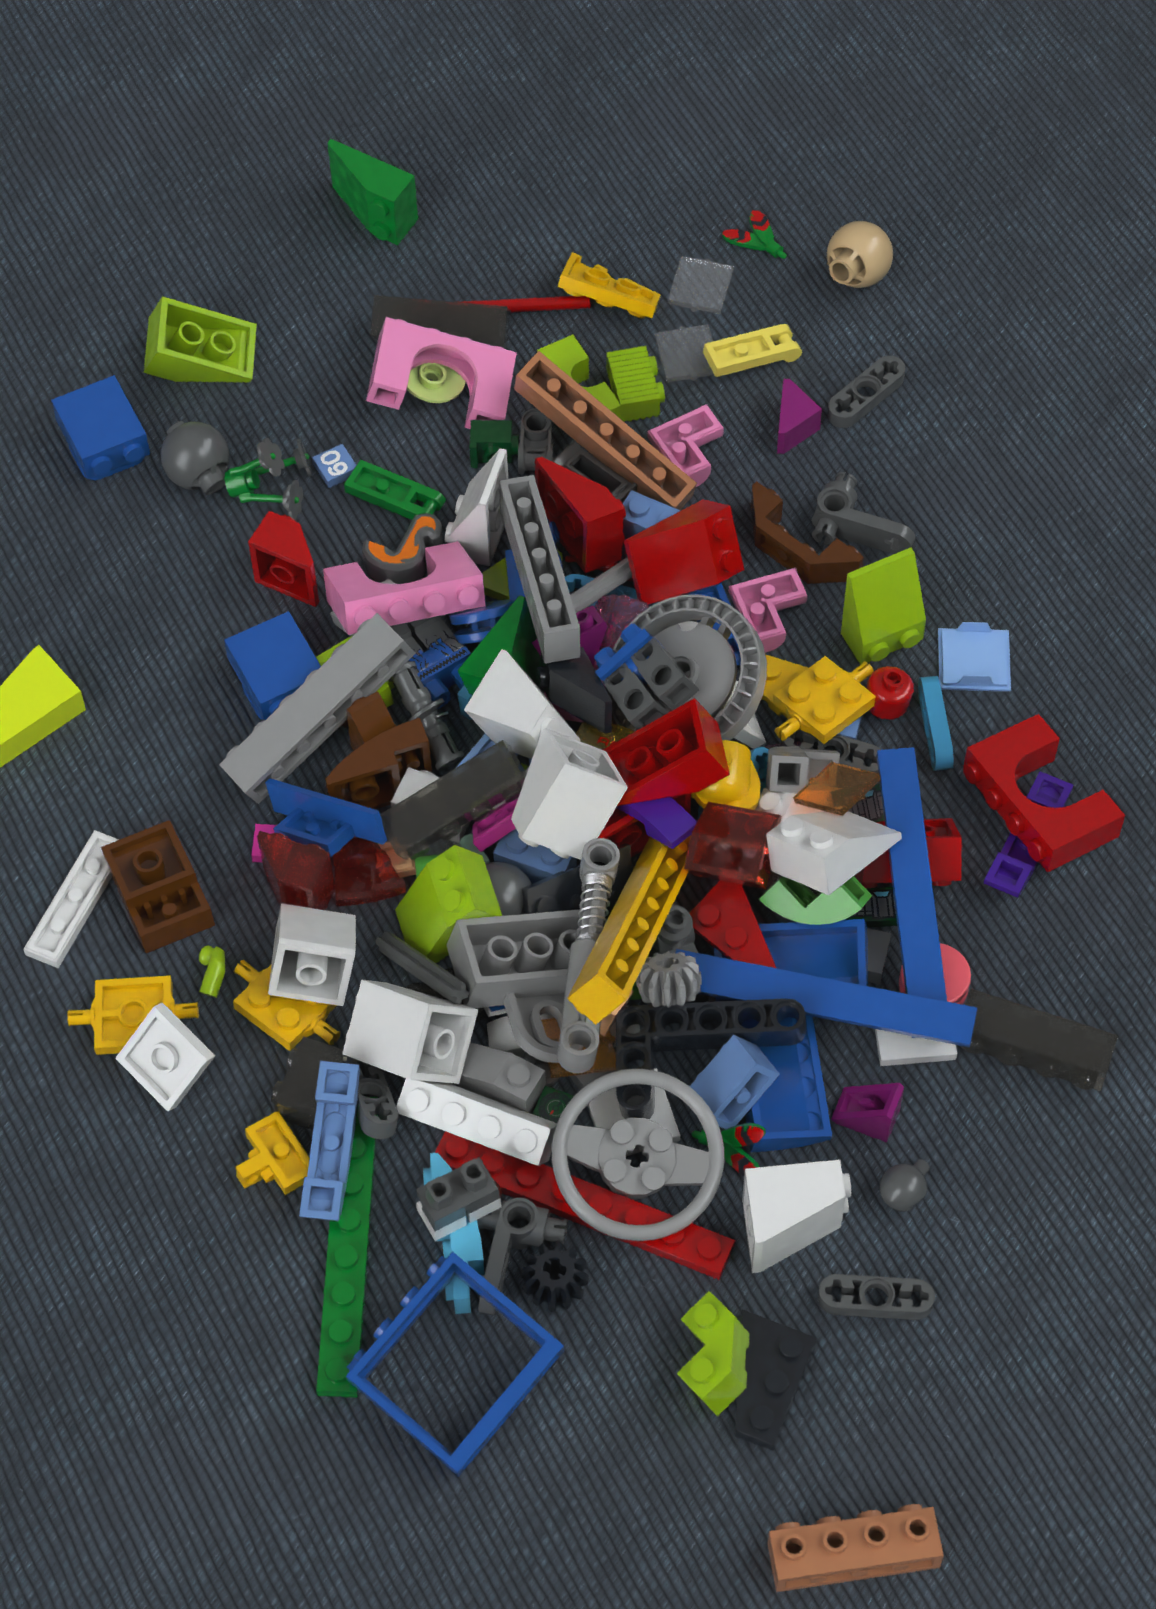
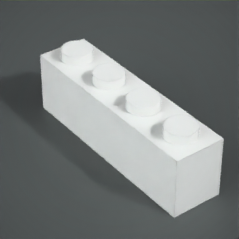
[396,1079,557,1166]

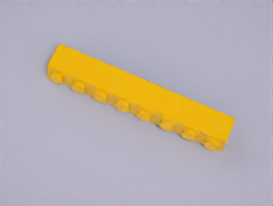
[567,831,704,1025]

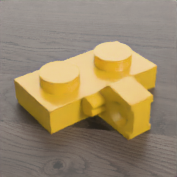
[235,1111,310,1195]

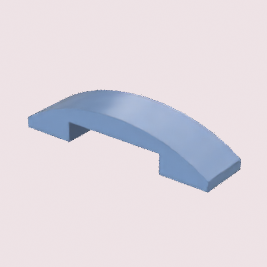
[299,1061,360,1221]

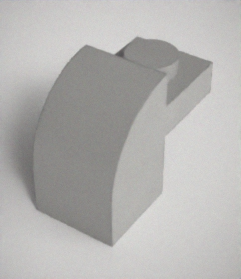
[766,746,840,793]

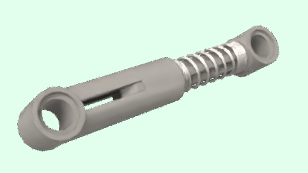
[557,838,620,1073]

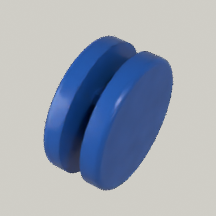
[450,599,513,644]

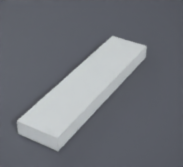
[24,830,119,968]

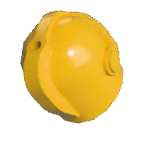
[691,740,760,815]

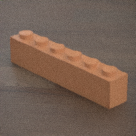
[514,351,697,510]

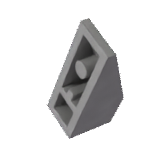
[457,1042,546,1114]

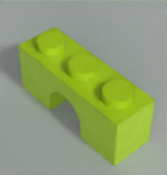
[537,335,621,419]

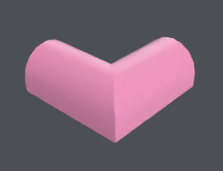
[647,404,724,487]
[729,568,807,653]

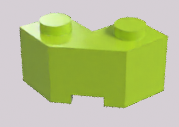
[677,1291,749,1417]

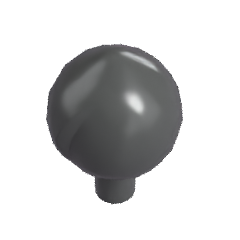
[879,1159,930,1212]

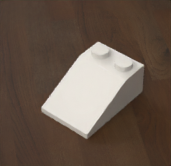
[445,448,508,566]
[766,809,902,895]

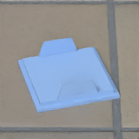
[938,622,1011,692]

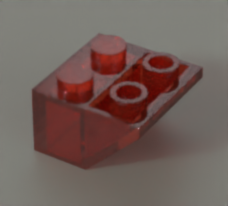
[684,802,782,889]
[257,831,335,910]

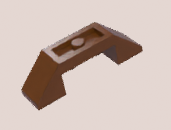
[751,481,864,584]

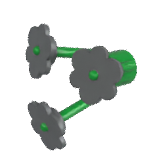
[225,438,312,520]

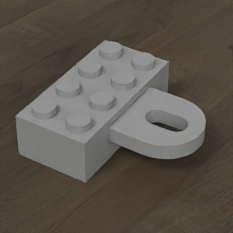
[446,909,585,1063]

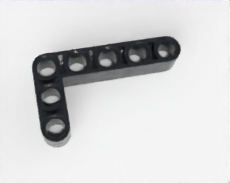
[616,999,807,1120]

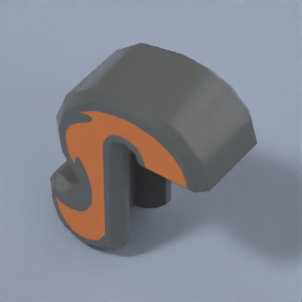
[362,513,443,584]

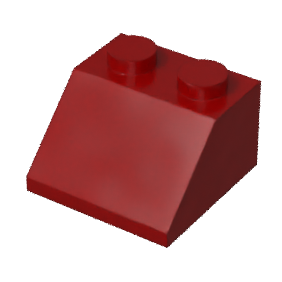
[248,511,319,607]

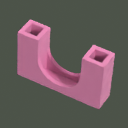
[366,317,517,429]
[323,541,486,635]

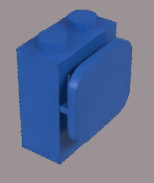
[51,375,150,480]
[224,611,321,720]

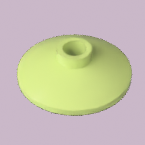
[407,363,466,403]

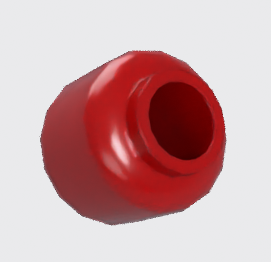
[866,666,914,720]

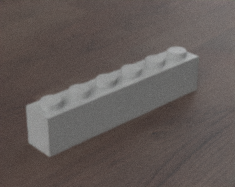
[499,475,580,663]
[219,613,416,804]

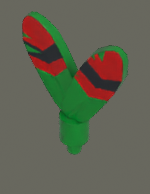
[722,210,787,259]
[692,1123,766,1176]

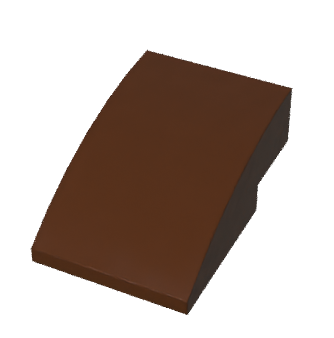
[325,718,432,809]
[101,820,215,953]

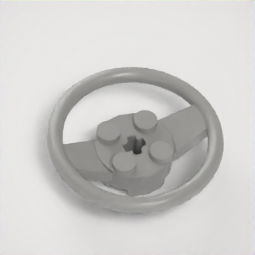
[552,1069,724,1241]

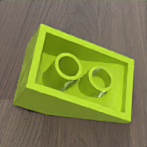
[143,296,257,382]
[841,547,926,665]
[395,845,502,963]

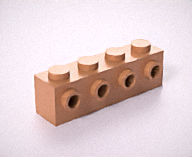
[767,1504,944,1592]

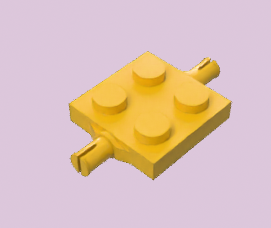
[773,656,876,744]
[233,960,341,1051]
[68,976,199,1055]

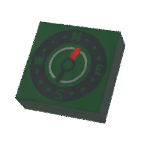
[533,1085,574,1123]

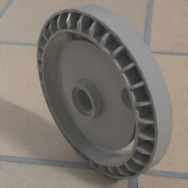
[605,594,767,741]

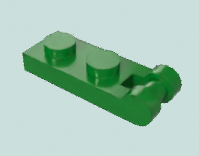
[344,459,446,520]

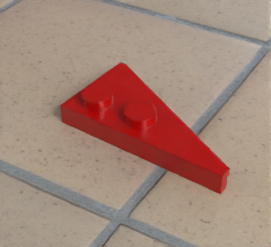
[690,868,776,968]

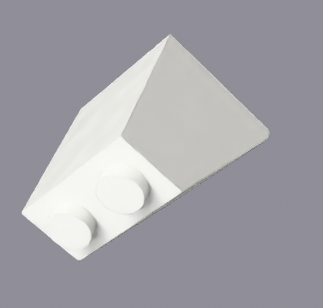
[464,649,581,759]
[511,727,628,860]
[268,903,356,1006]
[342,980,478,1084]
[742,1160,851,1273]

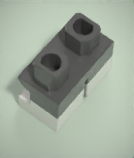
[416,1157,502,1241]

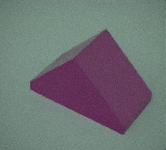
[777,379,822,454]
[831,1083,904,1143]

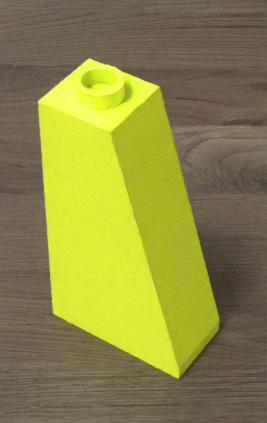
[0,645,86,768]

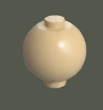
[827,221,893,288]

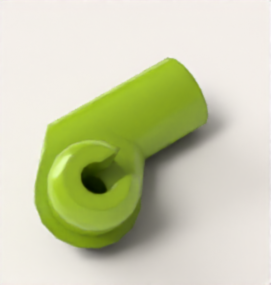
[199,945,225,998]

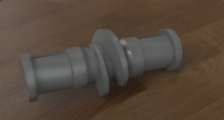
[389,661,465,771]

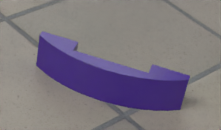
[984,771,1074,898]
[616,797,699,849]

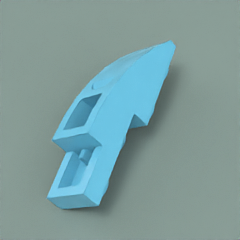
[423,1153,485,1314]

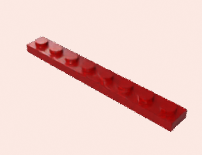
[435,1131,735,1280]

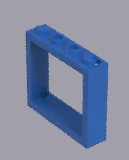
[346,1251,564,1477]

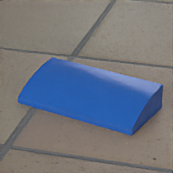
[714,919,868,1001]
[741,1015,832,1152]

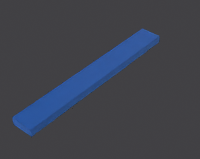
[876,747,947,1038]
[675,949,977,1047]

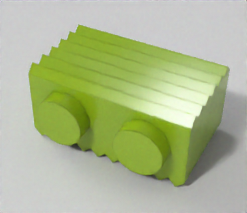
[606,345,665,422]

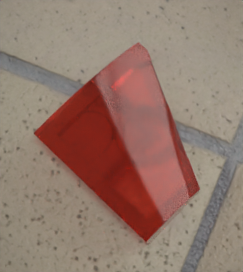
[333,836,406,907]

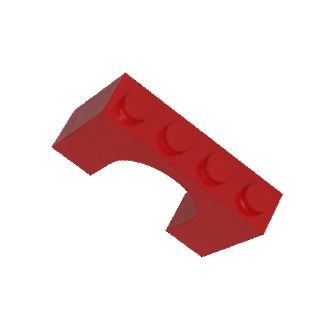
[963,714,1125,872]

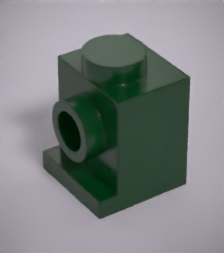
[470,420,519,468]

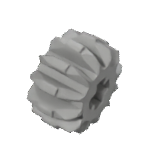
[636,951,702,1008]

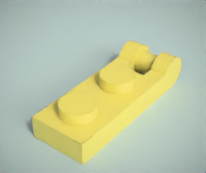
[703,324,802,377]

